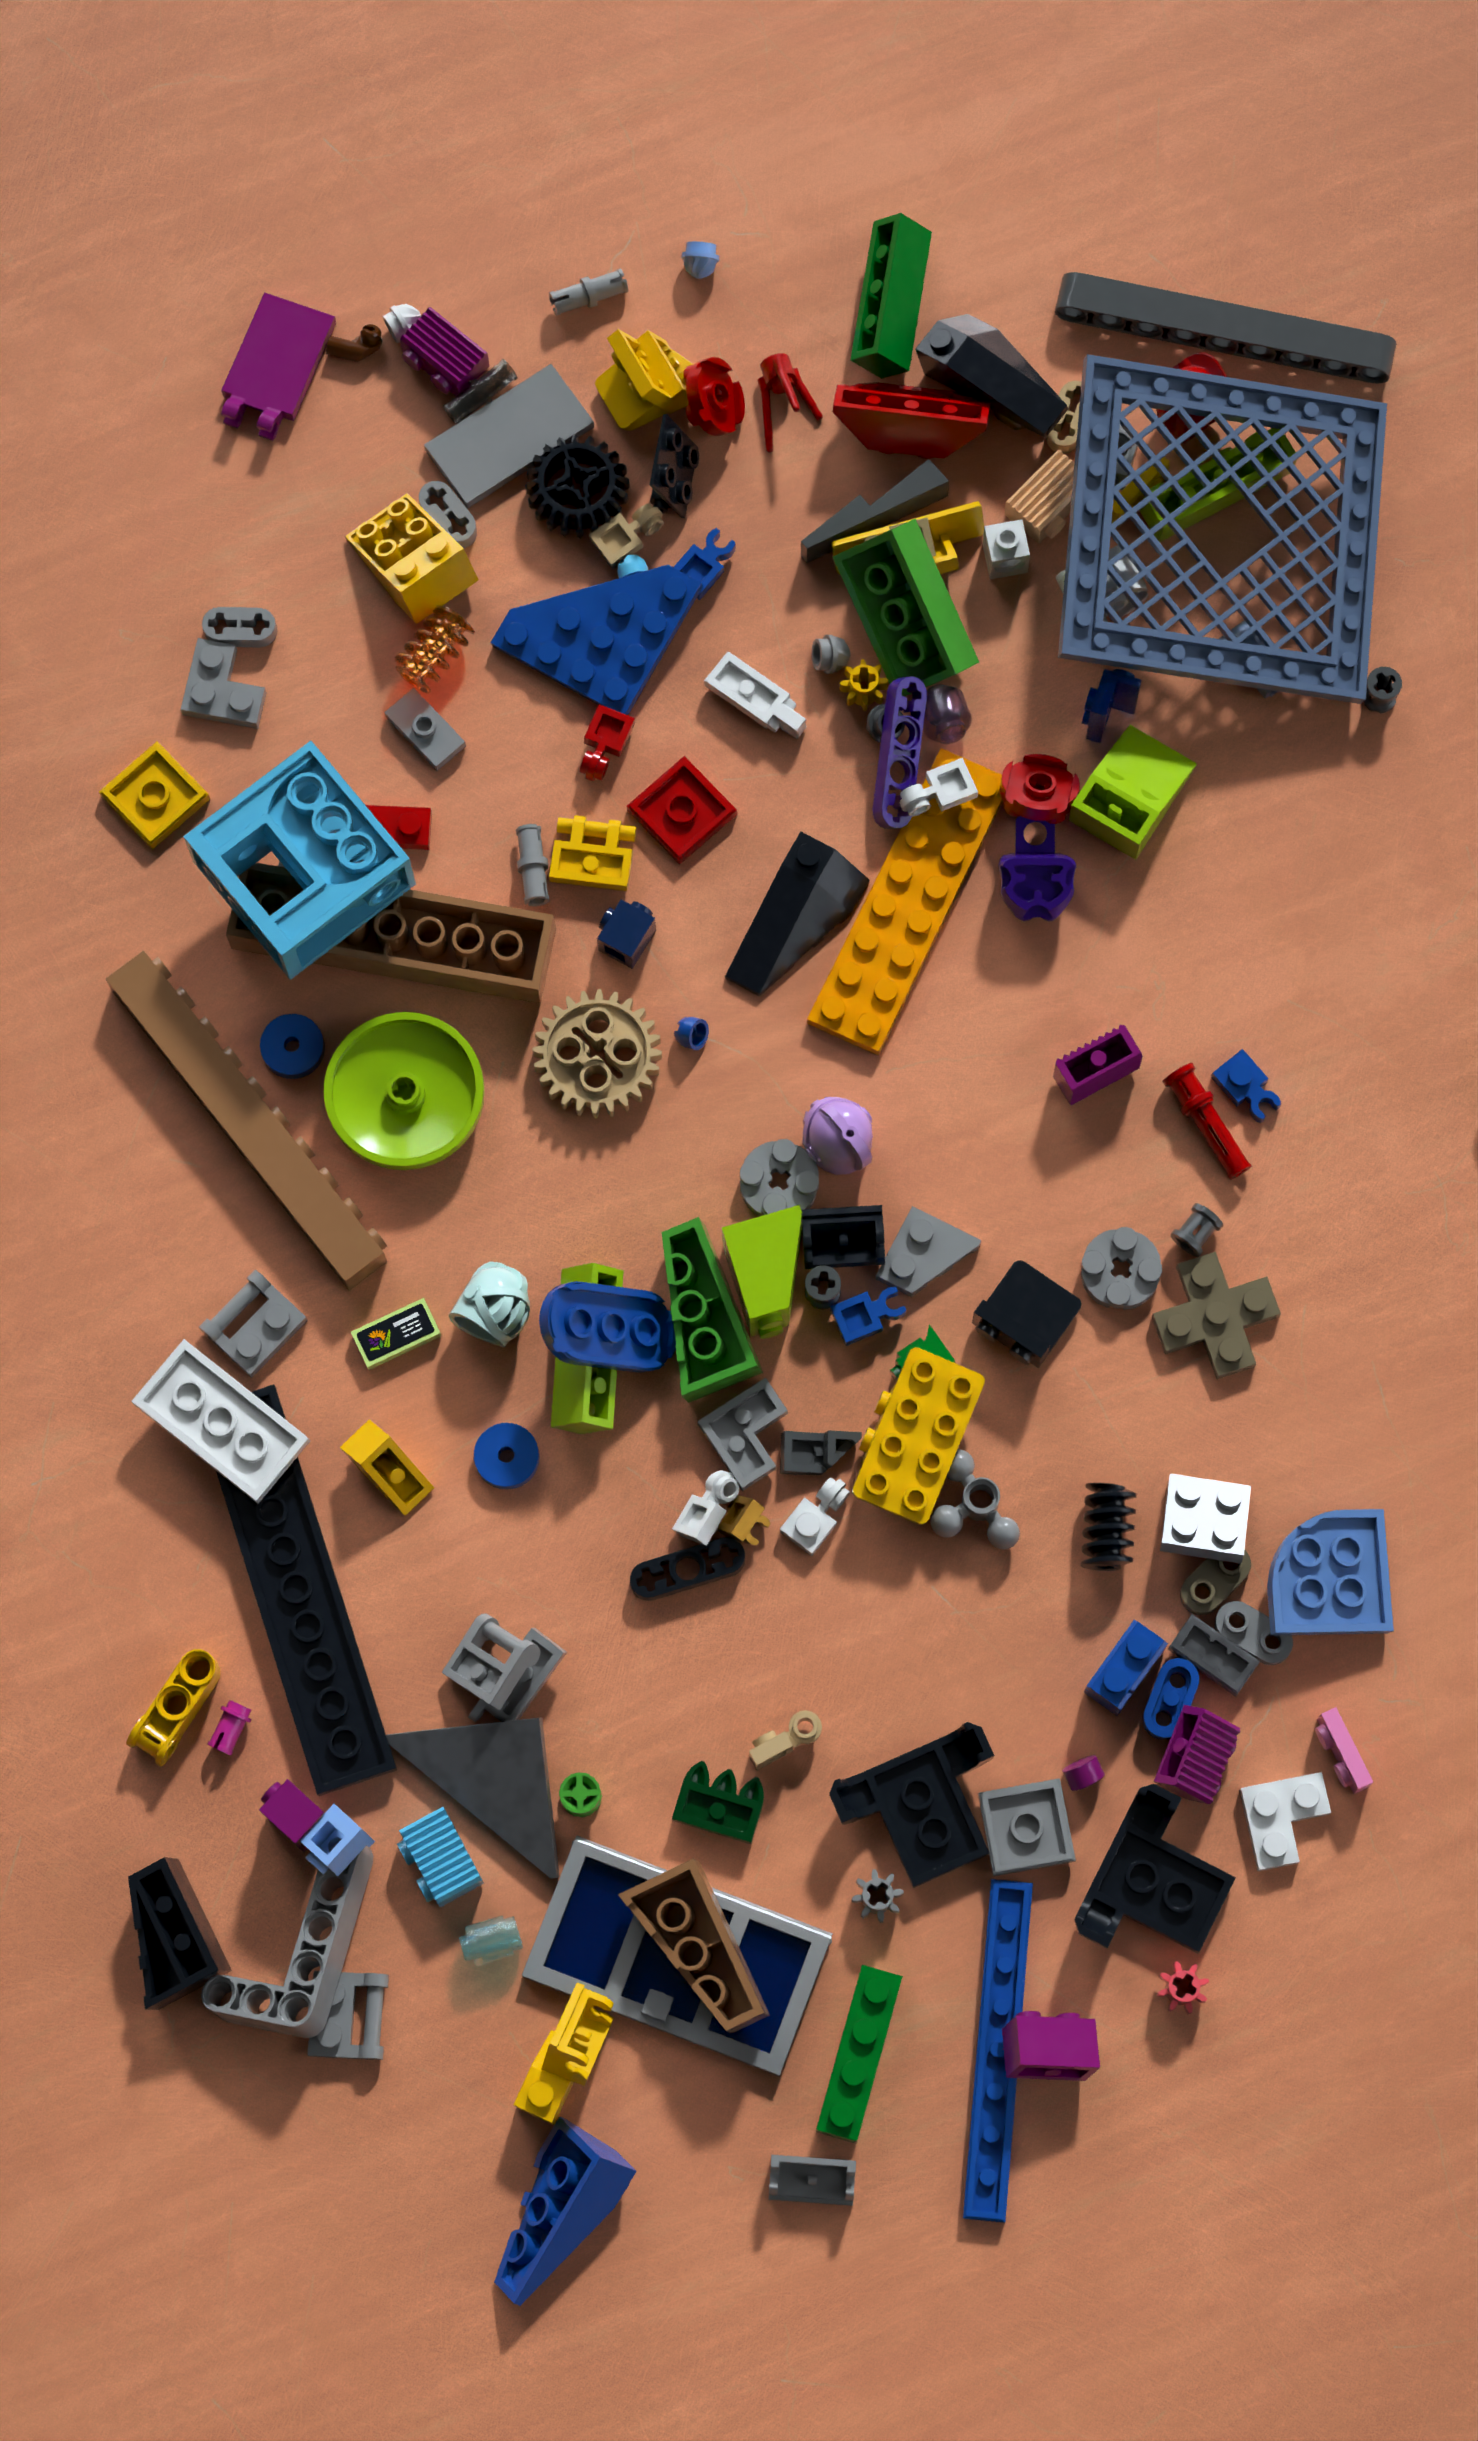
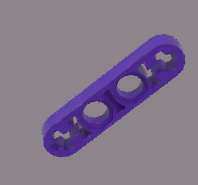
[872,676,927,829]

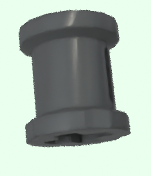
[1364,667,1402,713]
[1171,1203,1223,1257]
[805,1265,841,1310]

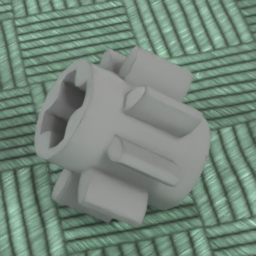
[852,1869,904,1923]

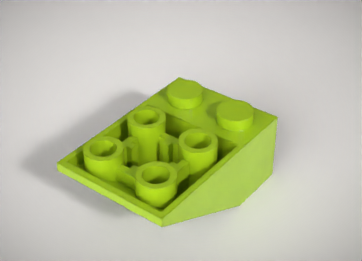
[1069,725,1197,860]

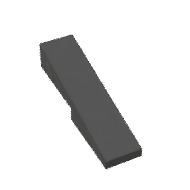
[801,459,949,563]

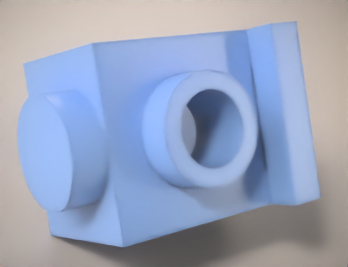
[300,1804,375,1876]

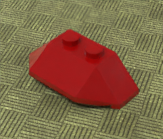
[832,382,990,459]

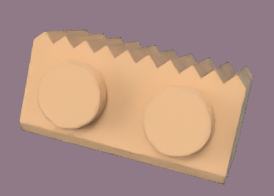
[1004,450,1075,544]

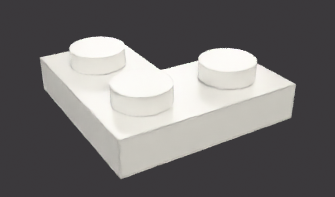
[1239,1772,1331,1871]

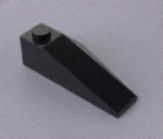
[915,314,1068,438]
[725,831,870,996]

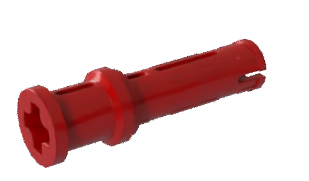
[1162,1063,1252,1180]

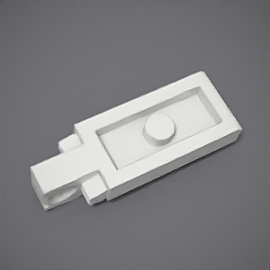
[704,652,807,739]

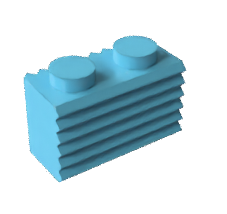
[397,1807,484,1907]

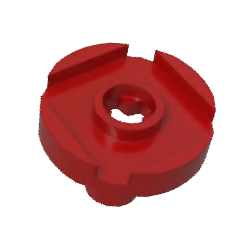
[683,357,745,436]
[1000,754,1080,824]

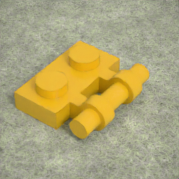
[549,815,637,891]

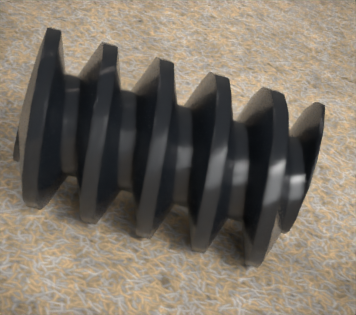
[1081,1483,1137,1571]

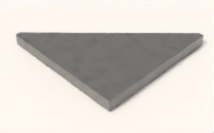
[386,1717,560,1879]

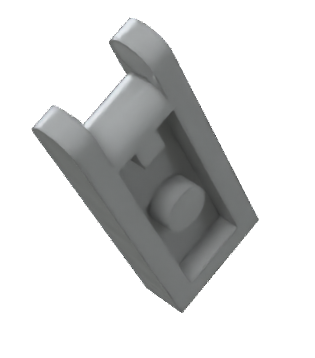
[468,1628,567,1722]

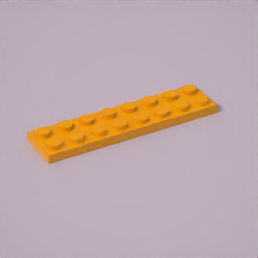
[807,748,1003,1056]

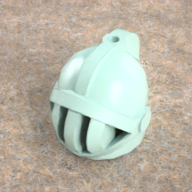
[449,1262,530,1347]

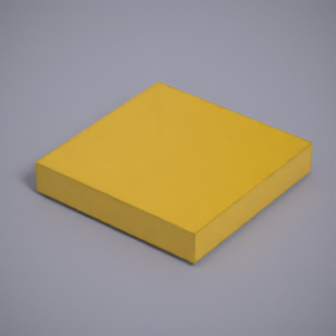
[99,741,211,850]

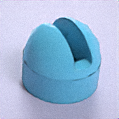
[617,554,648,578]

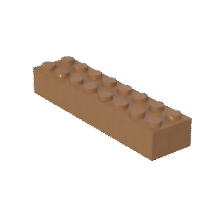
[226,863,556,1004]

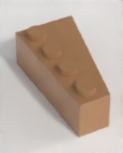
[618,1858,770,2033]

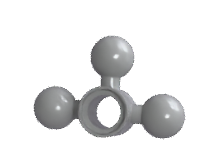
[930,1449,1020,1549]

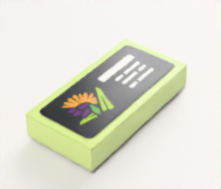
[351,1298,442,1370]

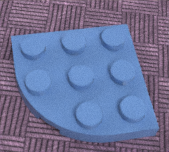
[1267,1509,1394,1635]

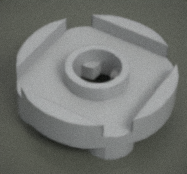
[740,1139,819,1216]
[1081,1227,1162,1310]

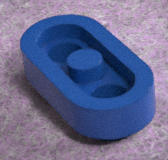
[1143,1658,1199,1740]

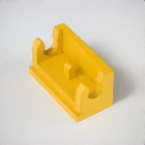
[541,1982,614,2086]

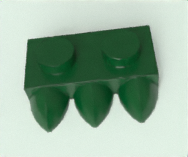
[672,1761,764,1844]

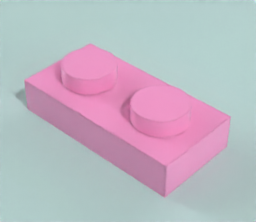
[1315,1707,1373,1794]

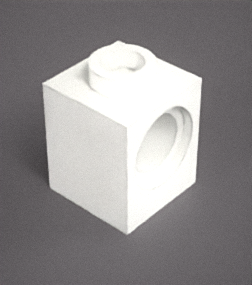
[982,519,1030,580]

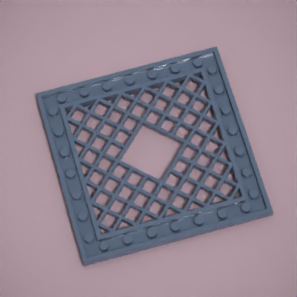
[1058,354,1387,704]

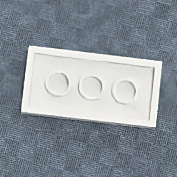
[132,1339,310,1504]

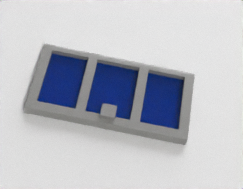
[522,1836,833,2077]

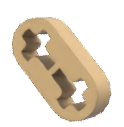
[1046,380,1082,454]

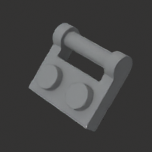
[199,1270,308,1378]
[442,1613,541,1710]
[307,1971,389,2060]

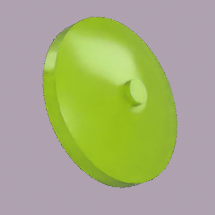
[324,1012,485,1170]

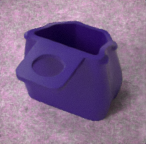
[998,816,1076,921]

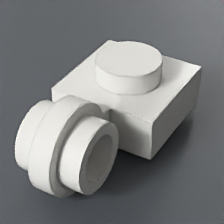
[899,758,978,816]
[672,1470,739,1546]
[780,1477,850,1556]

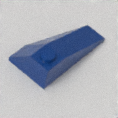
[494,2117,636,2306]

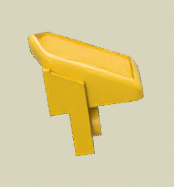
[595,329,694,431]

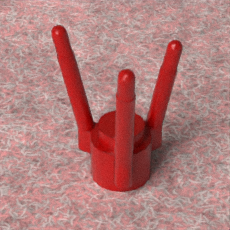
[757,353,823,453]

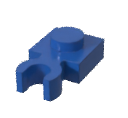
[674,528,736,600]
[1211,1049,1281,1123]
[830,1287,906,1346]

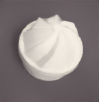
[383,304,421,343]

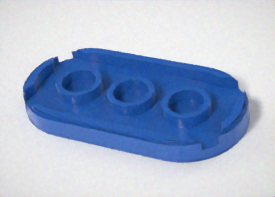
[539,1281,676,1373]

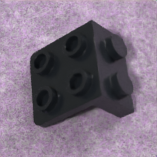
[972,1260,1081,1368]

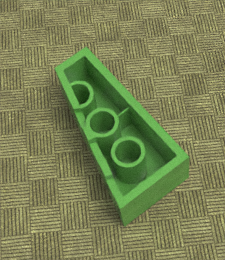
[661,1217,763,1403]

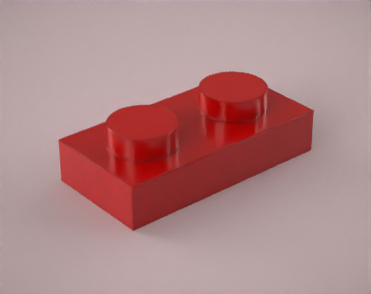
[366,805,432,850]

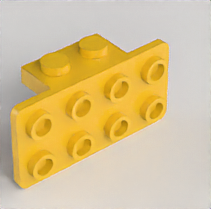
[852,1347,985,1525]

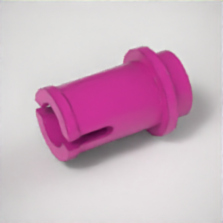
[207,1700,252,1756]

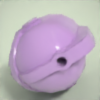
[802,1097,873,1175]

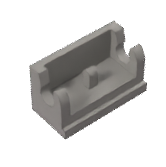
[769,2155,856,2206]

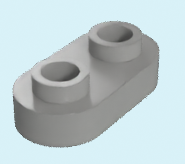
[1214,1601,1293,1665]

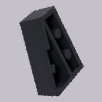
[128,1857,232,2010]

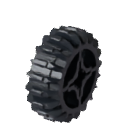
[525,434,630,539]

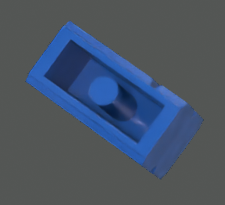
[1084,1620,1168,1716]

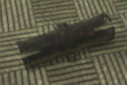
[443,359,518,424]

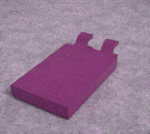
[221,292,336,441]

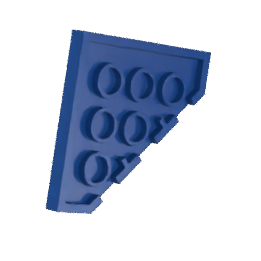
[490,565,703,715]

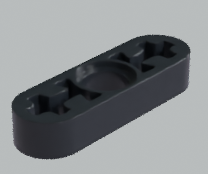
[630,1537,745,1601]

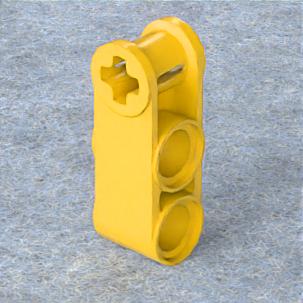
[126,1649,220,1767]

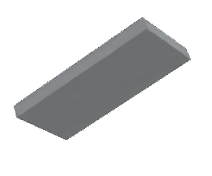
[424,364,595,509]

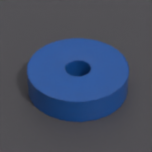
[260,1014,325,1079]
[474,1423,540,1490]

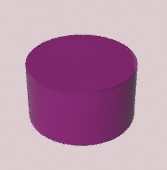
[1062,1755,1105,1791]

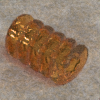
[395,605,475,694]

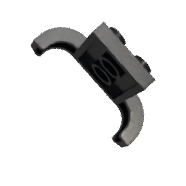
[829,1722,995,1888]
[1074,1784,1236,1954]

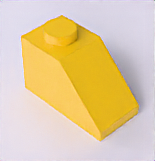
[340,1419,434,1516]
[513,2030,574,2125]

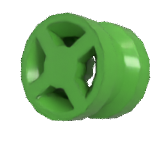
[559,1772,602,1818]

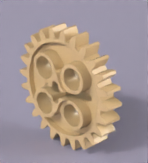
[532,989,662,1118]

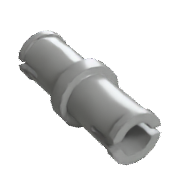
[549,268,628,316]
[516,824,550,906]

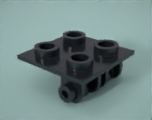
[649,414,699,518]

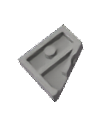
[876,1206,981,1297]

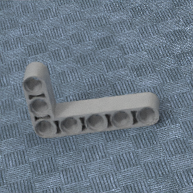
[201,1845,374,2038]

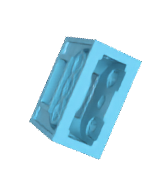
[183,741,416,980]

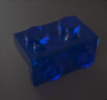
[1082,669,1142,743]

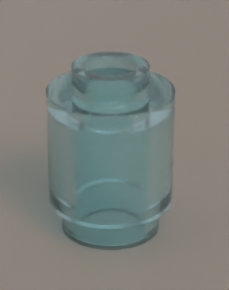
[459,1915,523,1967]

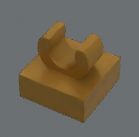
[717,1495,771,1545]

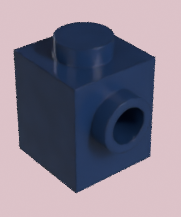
[597,899,656,969]

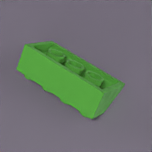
[833,519,979,696]

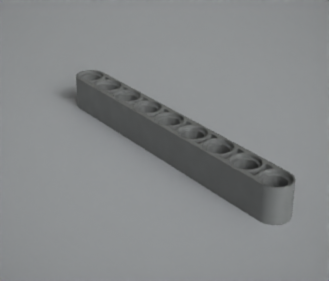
[1055,272,1397,384]

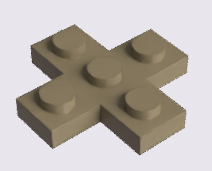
[1152,1252,1281,1379]

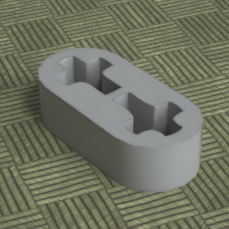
[419,481,477,548]
[202,607,278,648]

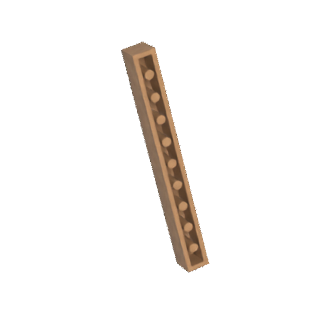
[106,951,387,1291]

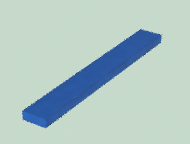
[963,1879,1033,2223]

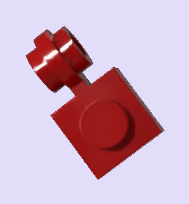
[579,704,635,782]

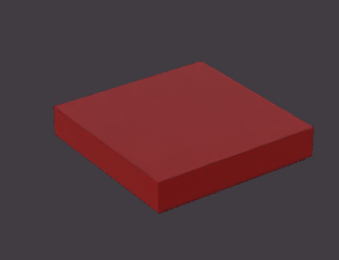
[626,756,737,865]

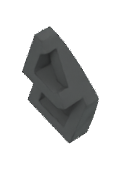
[780,1430,862,1475]

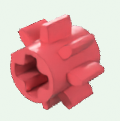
[1157,1961,1209,2014]

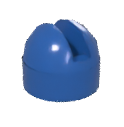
[674,1017,709,1050]

